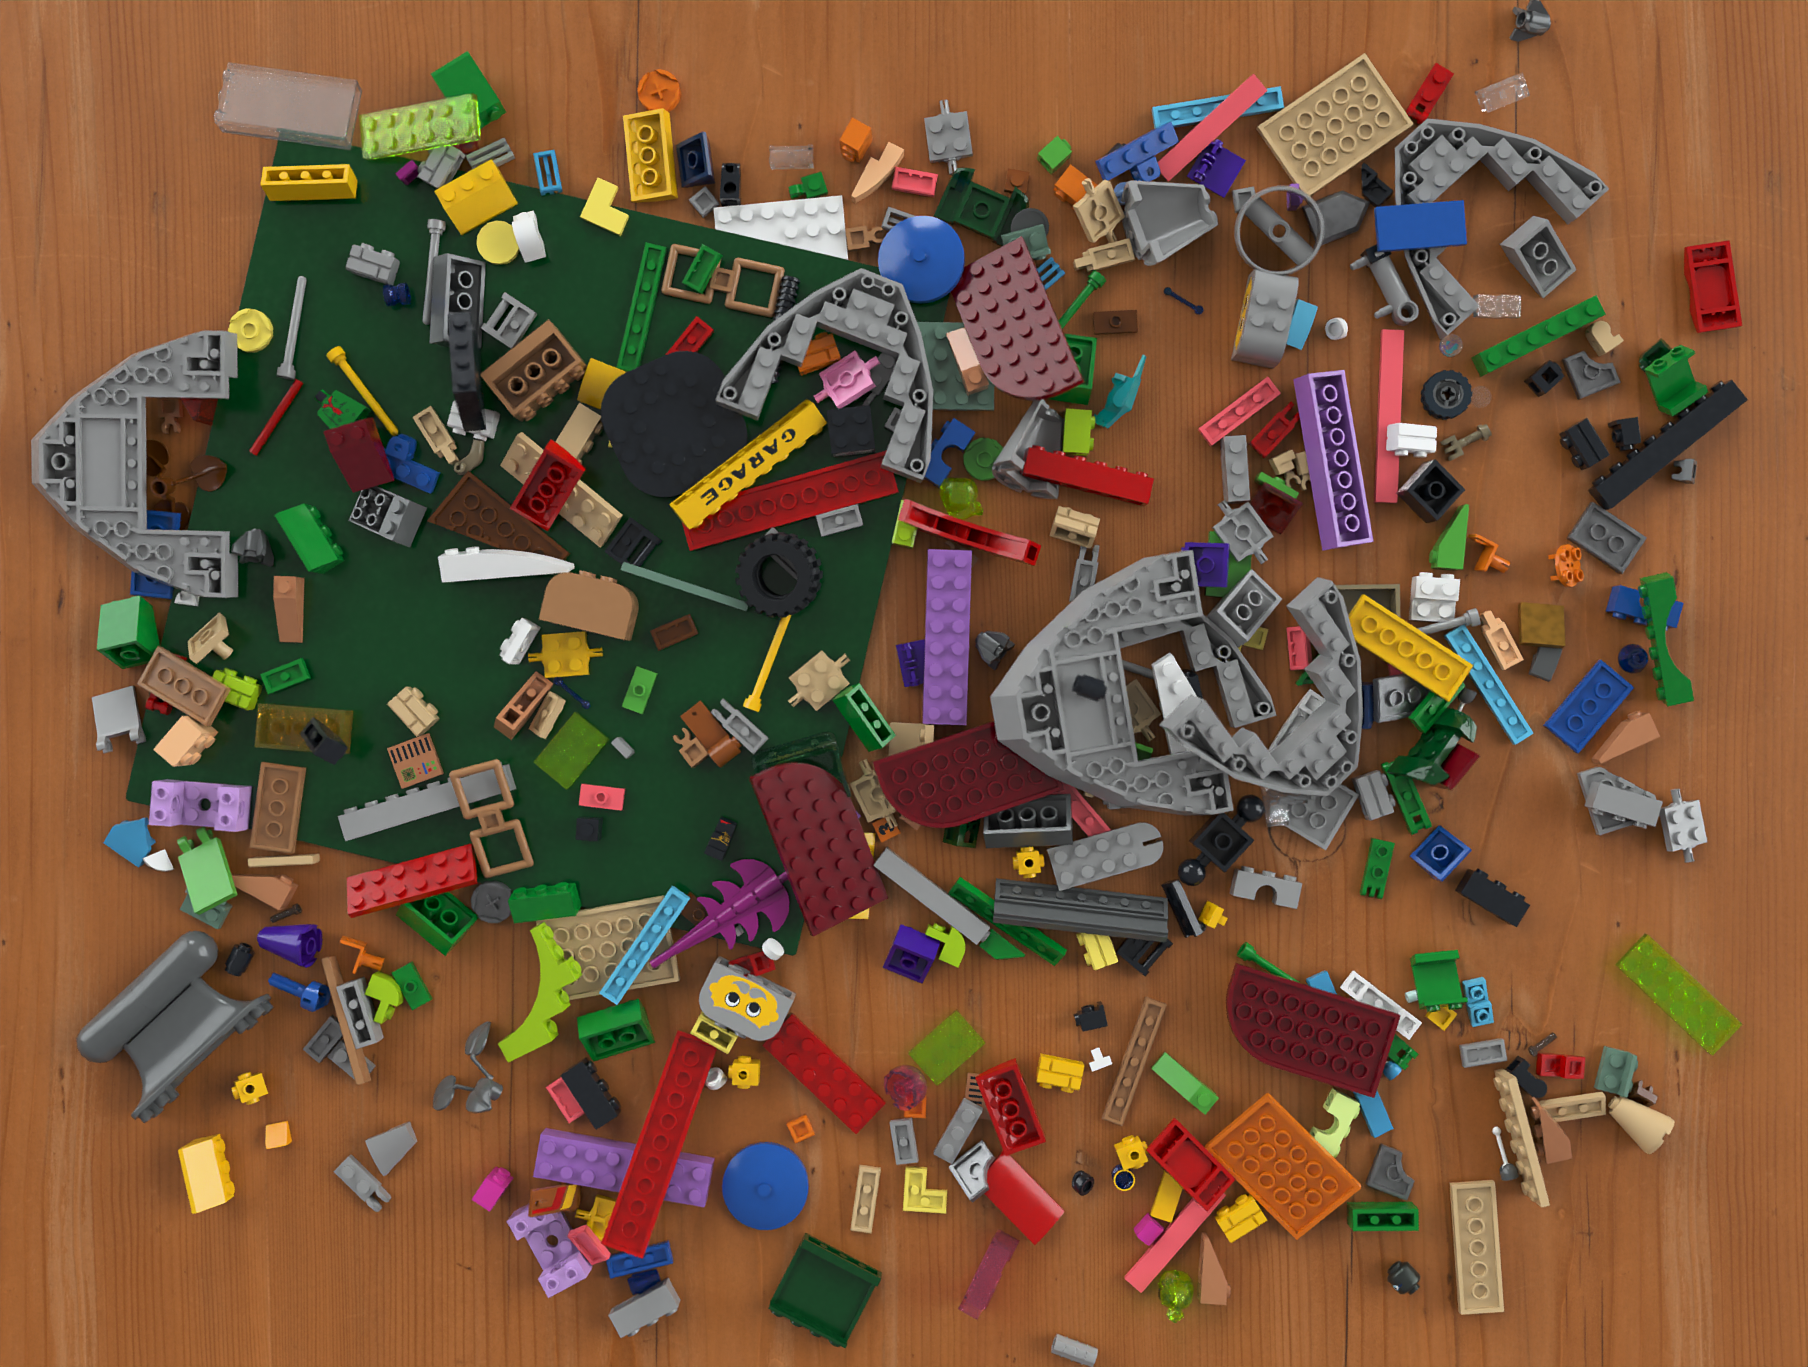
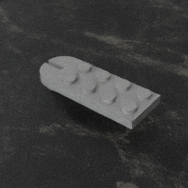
[1047,822,1163,891]

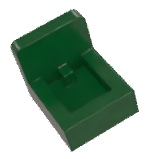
[1639,338,1672,372]

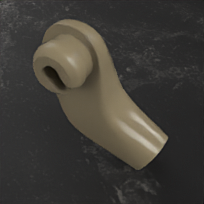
[454,439,484,475]

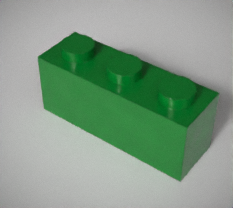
[832,683,896,752]
[508,882,582,923]
[1347,1202,1419,1231]

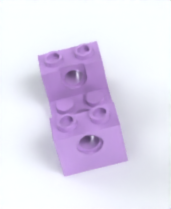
[149,779,252,832]
[507,1204,593,1298]

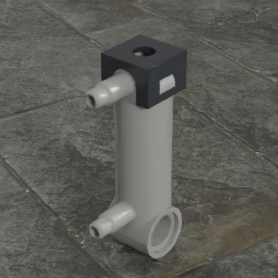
[1350,244,1419,326]

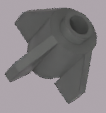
[1509,0,1551,42]
[231,529,274,567]
[975,631,1015,670]

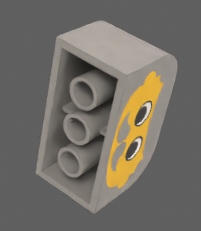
[1231,269,1299,369]
[699,956,796,1041]

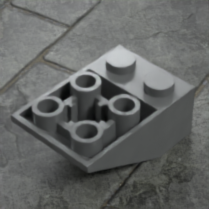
[348,486,427,547]

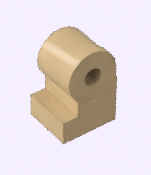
[1585,321,1624,356]

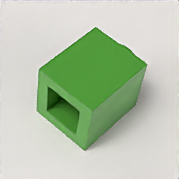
[1037,136,1072,175]

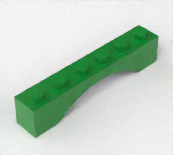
[1471,295,1606,377]
[1638,572,1694,707]

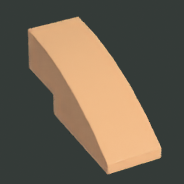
[851,142,904,203]

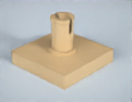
[187,612,233,664]

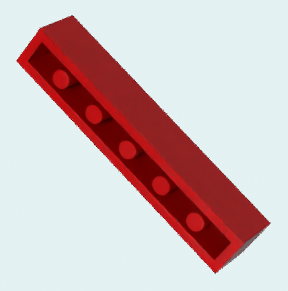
[1020,445,1154,506]

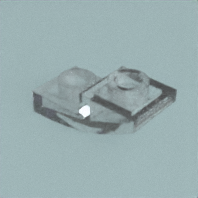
[1473,294,1521,318]

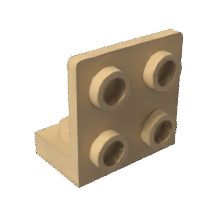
[888,722,934,756]

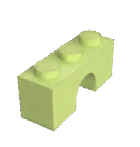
[1310,1088,1360,1158]

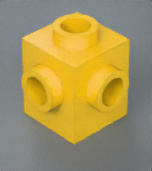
[1013,846,1044,878]
[728,1056,760,1089]
[231,1072,268,1105]
[1114,1135,1148,1170]

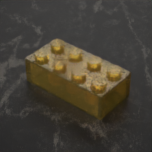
[255,703,353,754]

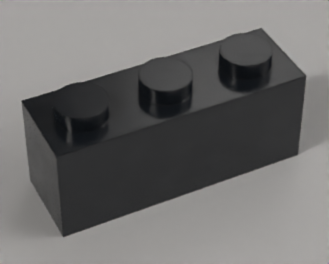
[1455,868,1530,927]
[560,1057,621,1130]

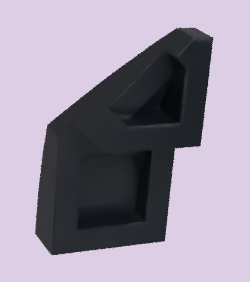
[1361,163,1393,207]

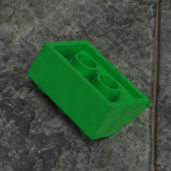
[275,503,345,574]
[396,892,479,956]
[577,998,655,1062]

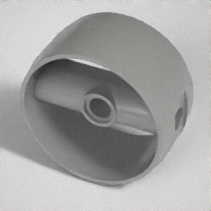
[1234,186,1324,275]

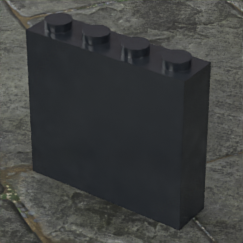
[448,312,486,432]

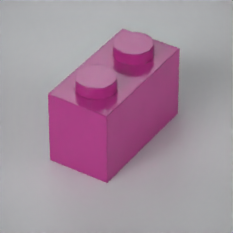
[472,1167,513,1211]

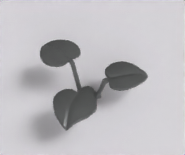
[433,1021,503,1113]

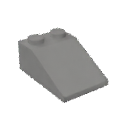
[1500,216,1577,298]
[1206,569,1282,647]

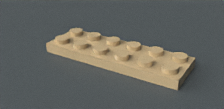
[500,432,623,548]
[1493,1068,1550,1207]
[1449,1180,1504,1315]

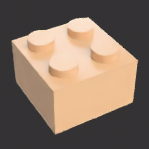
[153,716,218,767]

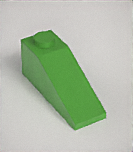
[1429,504,1469,571]
[1151,1052,1219,1115]

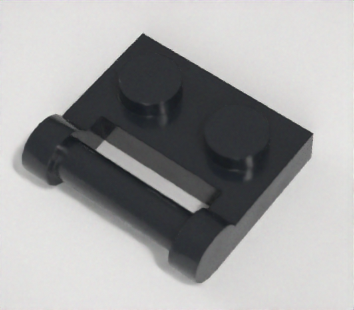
[605,517,662,567]
[1116,938,1173,977]

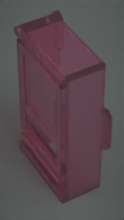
[958,1229,1019,1320]

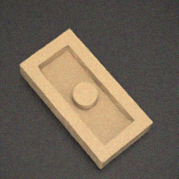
[529,691,566,739]

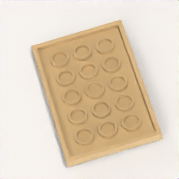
[1256,53,1414,196]
[536,895,681,1000]

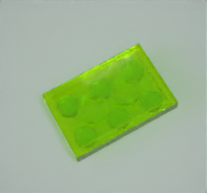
[534,712,609,790]
[908,1009,985,1086]

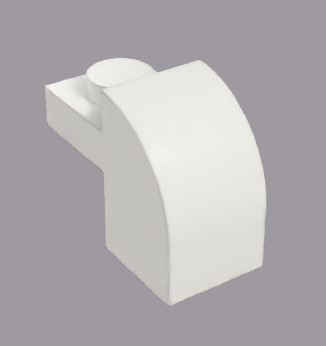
[512,210,546,263]

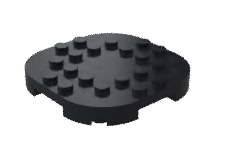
[601,351,747,498]

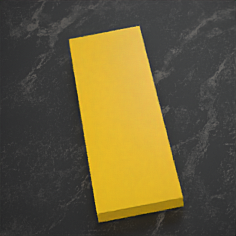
[1348,594,1474,702]

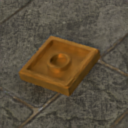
[1518,602,1565,649]

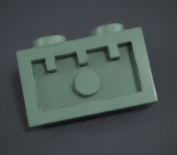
[1001,224,1051,260]
[179,889,233,929]
[1594,1046,1638,1098]

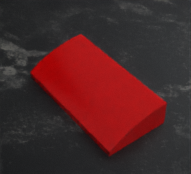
[510,440,585,531]
[975,1058,1046,1156]
[984,1151,1065,1245]

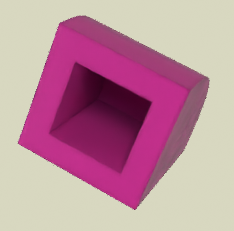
[1133,1213,1164,1246]

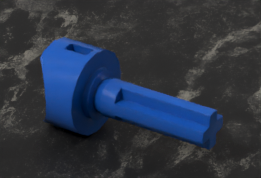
[268,973,331,1012]

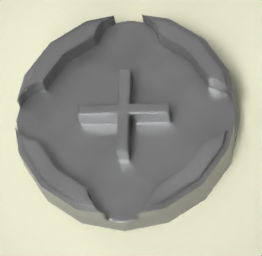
[471,881,512,923]

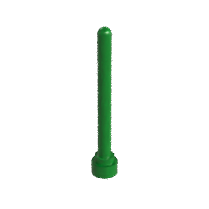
[1058,270,1106,329]
[1237,942,1300,983]

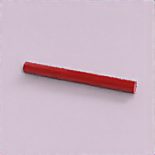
[249,379,304,456]

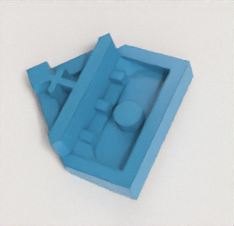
[104,818,156,868]

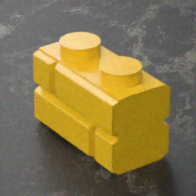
[1035,1053,1084,1093]
[1214,1194,1268,1243]

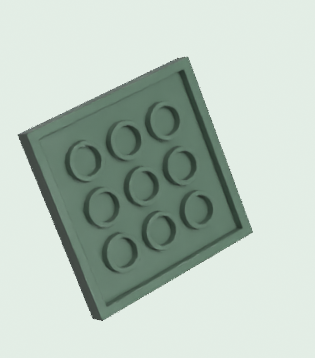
[917,322,994,411]

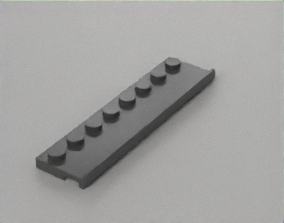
[993,878,1168,942]

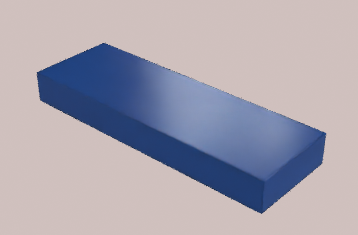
[606,1240,674,1279]

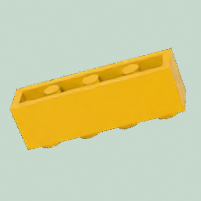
[261,164,358,201]

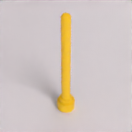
[326,346,399,436]
[743,615,791,712]

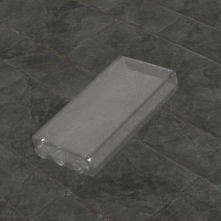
[214,62,362,150]

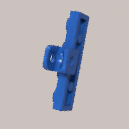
[1095,122,1179,182]
[384,434,440,494]

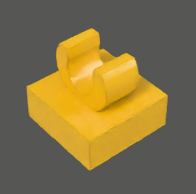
[1198,900,1228,929]

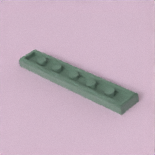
[621,562,748,611]

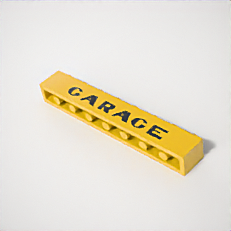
[669,399,827,530]

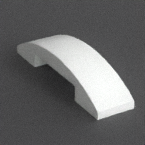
[1268,689,1326,753]
[1340,971,1422,1040]

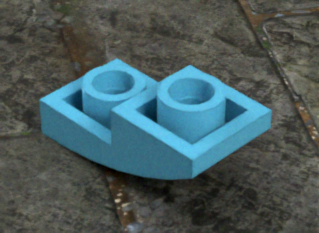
[1286,298,1318,350]
[1462,977,1494,1027]

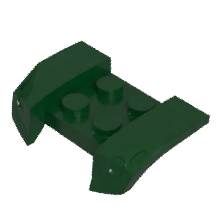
[933,168,1029,246]
[1387,708,1477,785]

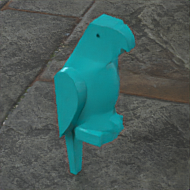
[1094,355,1147,429]

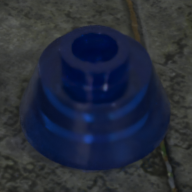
[1618,644,1648,673]

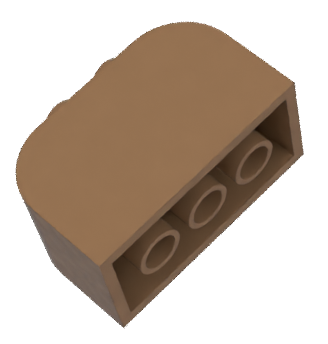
[539,570,639,641]

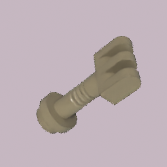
[1440,424,1492,461]

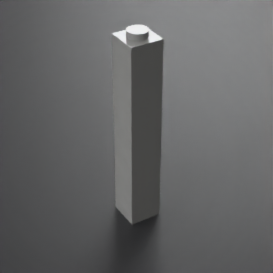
[873,847,990,945]

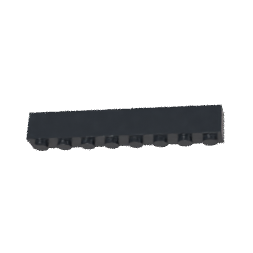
[1588,380,1748,510]

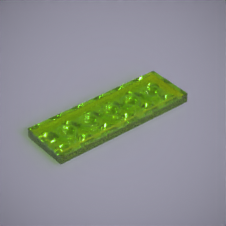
[359,93,481,160]
[1615,934,1743,1056]

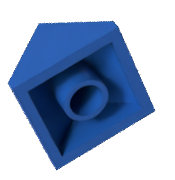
[1410,825,1472,882]

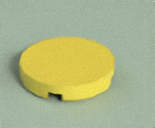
[476,221,520,265]
[228,309,273,353]

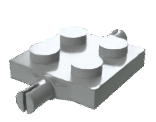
[924,100,973,175]
[1212,500,1274,564]
[1659,789,1707,863]

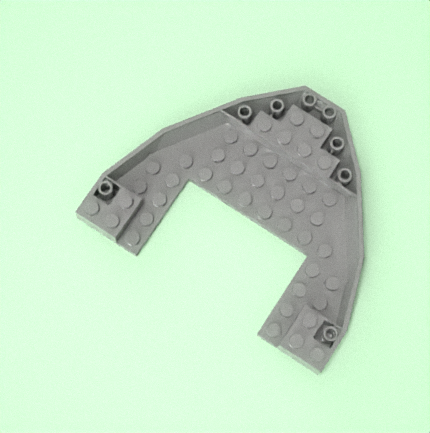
[31,331,238,598]
[990,550,1234,816]

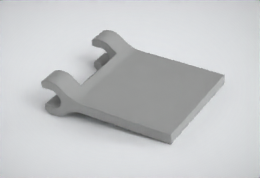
[92,686,146,754]

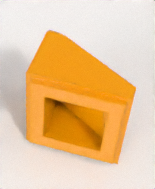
[266,1121,292,1149]

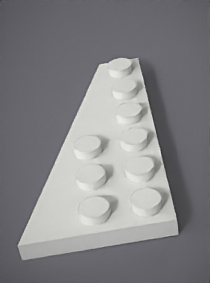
[713,195,848,260]
[1151,652,1197,754]

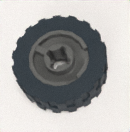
[1420,370,1473,420]

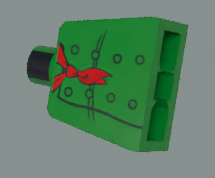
[315,390,372,429]

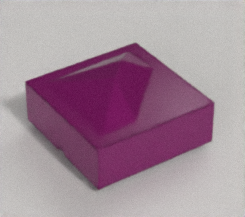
[395,160,419,185]

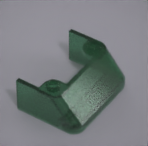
[751,732,851,797]

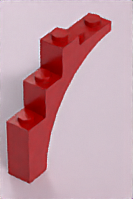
[898,499,1042,566]

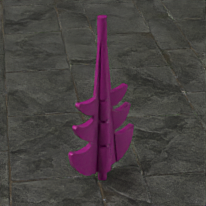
[649,859,790,968]

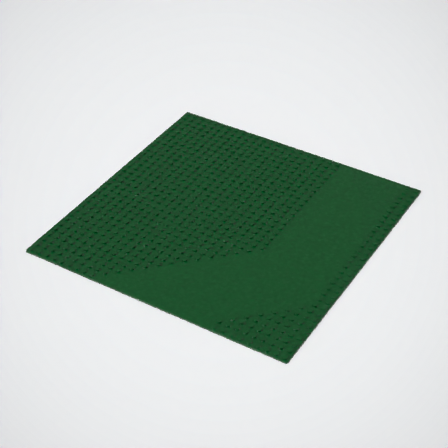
[126,130,950,956]

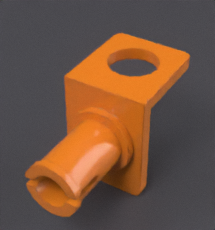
[1467,534,1510,573]
[340,936,385,974]

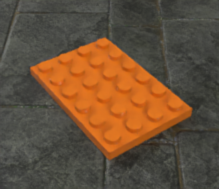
[1205,1092,1361,1240]

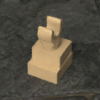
[1269,450,1301,488]

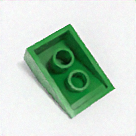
[1048,333,1097,405]

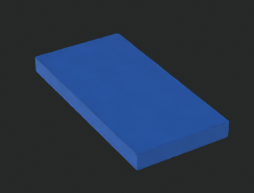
[1374,200,1467,252]
[130,510,181,599]
[1543,660,1634,754]

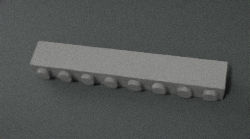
[338,762,516,841]

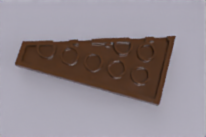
[427,471,570,561]

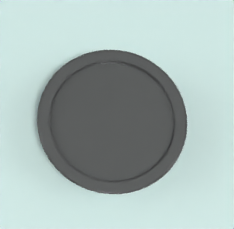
[1011,208,1049,237]

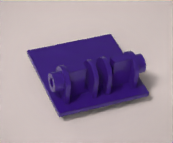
[1187,139,1246,198]
[896,639,925,687]

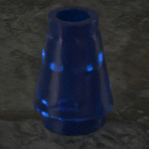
[627,1269,661,1295]

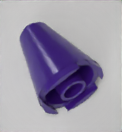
[257,924,323,968]

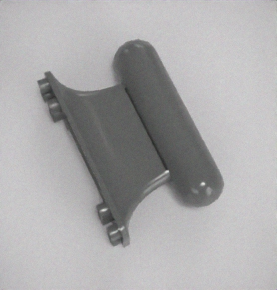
[76,931,274,1123]

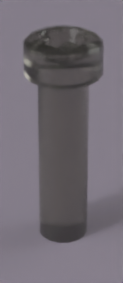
[270,904,302,923]
[1527,1032,1557,1057]

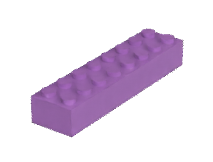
[1293,370,1374,551]
[922,549,972,725]
[533,1128,715,1207]

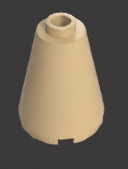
[1608,1096,1675,1154]

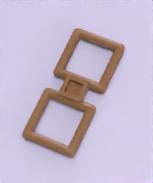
[661,244,785,318]
[449,759,534,878]

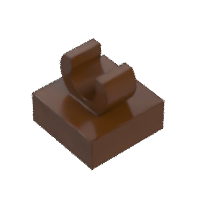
[1627,1080,1658,1107]

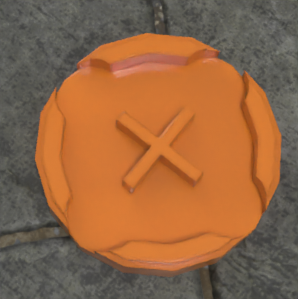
[637,69,681,112]

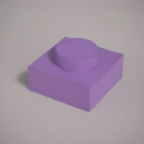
[1286,184,1303,211]

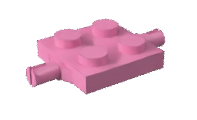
[813,351,881,409]

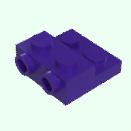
[1181,542,1230,588]

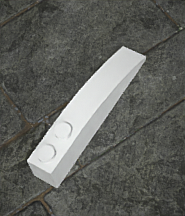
[438,547,575,583]

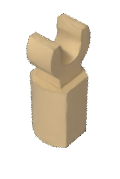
[1293,451,1311,491]

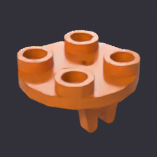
[1548,544,1584,587]

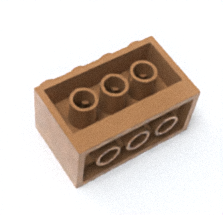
[480,320,587,422]

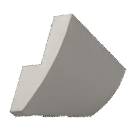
[365,1121,417,1176]

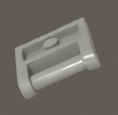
[481,292,537,349]

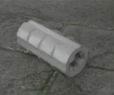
[1051,1334,1098,1367]

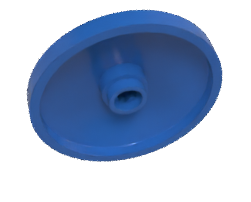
[878,216,965,304]
[722,1142,809,1230]

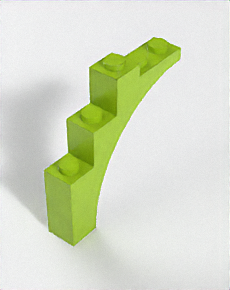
[498,921,582,1063]

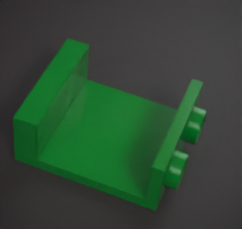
[1644,345,1708,417]
[1410,950,1468,1012]

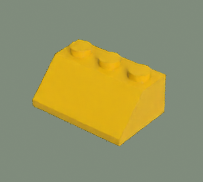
[434,159,518,235]
[178,1134,235,1214]

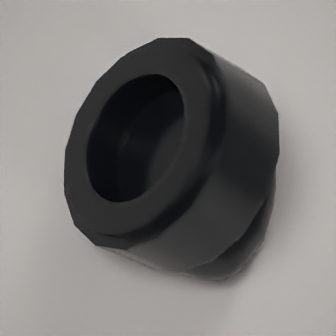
[1072,1170,1094,1196]

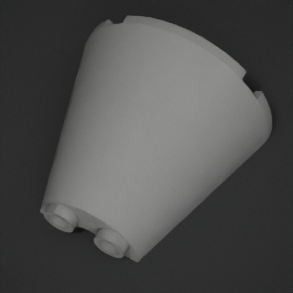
[1121,181,1218,266]
[992,400,1064,499]

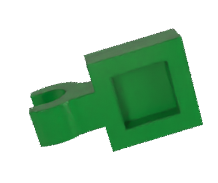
[788,172,828,199]

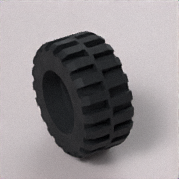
[735,532,823,618]

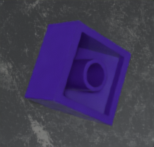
[883,924,940,984]

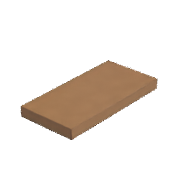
[137,646,231,727]
[249,762,306,854]

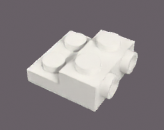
[1409,572,1460,622]
[499,618,541,665]

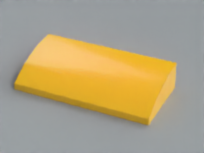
[623,108,678,202]
[577,358,626,410]

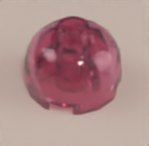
[884,1065,927,1111]

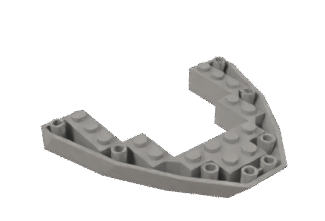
[1395,118,1609,340]
[716,268,933,483]
[1159,577,1363,796]
[1117,614,1277,728]

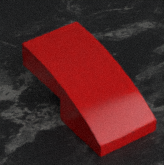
[728,950,776,977]
[1536,1053,1585,1079]

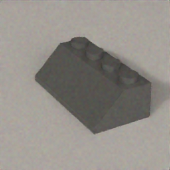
[429,253,486,348]
[983,794,1073,848]

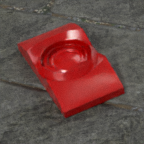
[1684,240,1743,333]
[1146,1118,1236,1212]

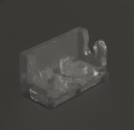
[1475,72,1530,113]
[769,144,814,169]

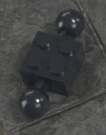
[1178,795,1264,886]

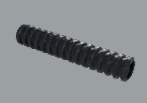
[772,276,800,385]

